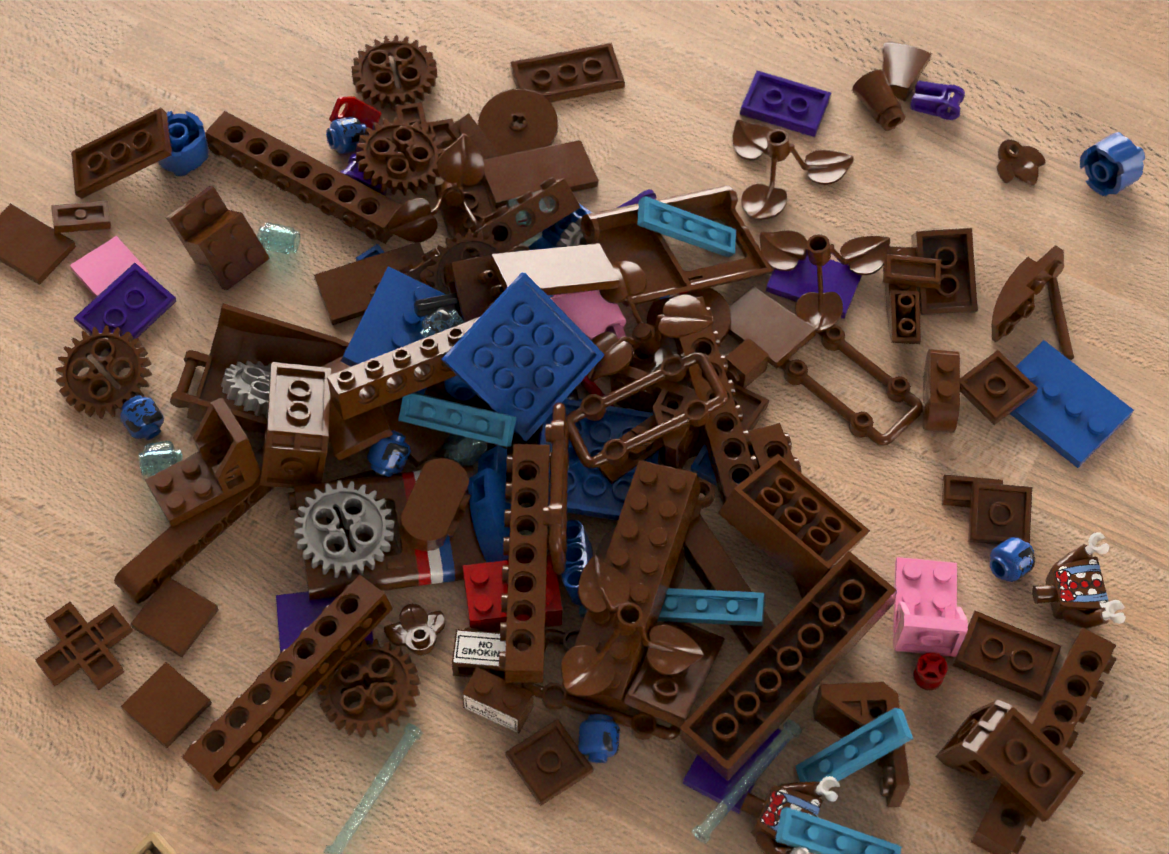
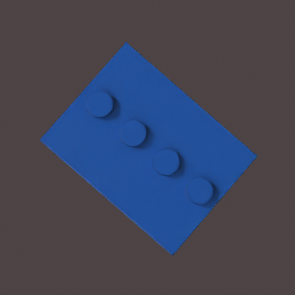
[340,266,456,395]
[1010,340,1134,468]

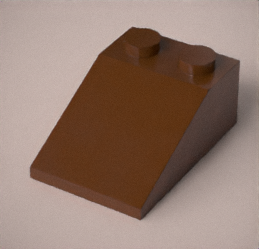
[911,228,978,315]

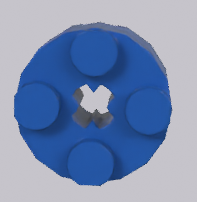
[158,111,209,176]
[1080,132,1146,196]

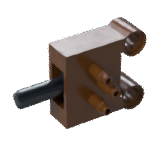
[414,245,530,325]

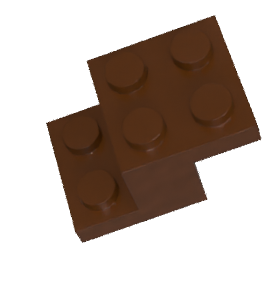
[166,186,270,290]

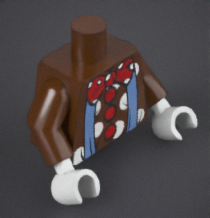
[1032,532,1126,629]
[740,776,840,854]

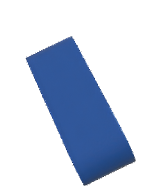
[561,520,593,606]

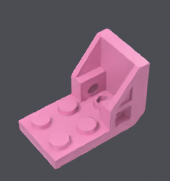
[893,557,968,657]

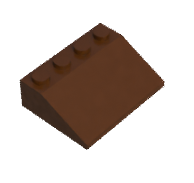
[718,454,870,591]

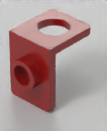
[329,96,381,130]

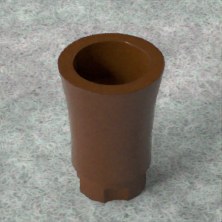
[852,70,905,131]

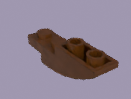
[991,245,1064,342]
[885,246,921,344]

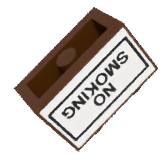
[452,627,519,680]
[462,667,533,734]

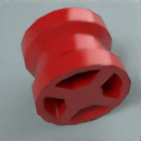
[913,652,948,690]

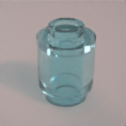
[257,222,300,254]

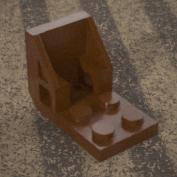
[260,362,331,488]
[610,366,701,469]
[145,397,261,527]
[813,682,910,808]
[936,699,1084,822]

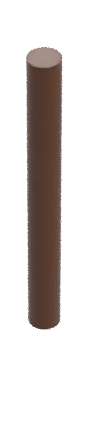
[1046,277,1074,360]

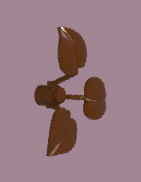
[733,119,854,220]
[388,134,504,252]
[760,230,891,332]
[587,261,714,382]
[561,556,703,697]

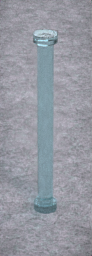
[692,719,802,844]
[324,723,423,854]

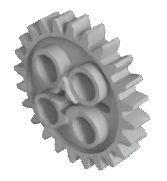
[221,361,271,418]
[294,481,394,578]

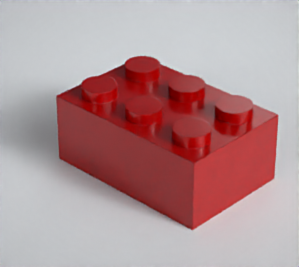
[463,555,562,632]

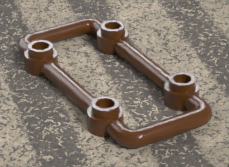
[779,325,923,446]
[566,352,728,469]
[543,402,569,575]
[521,628,680,740]

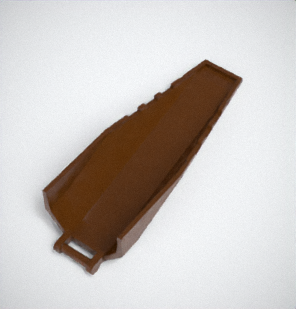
[170,303,485,463]

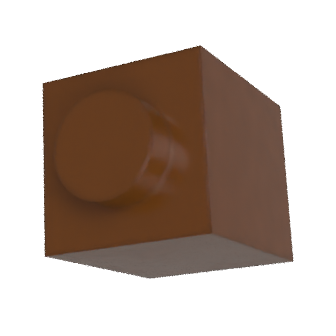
[726,337,769,388]

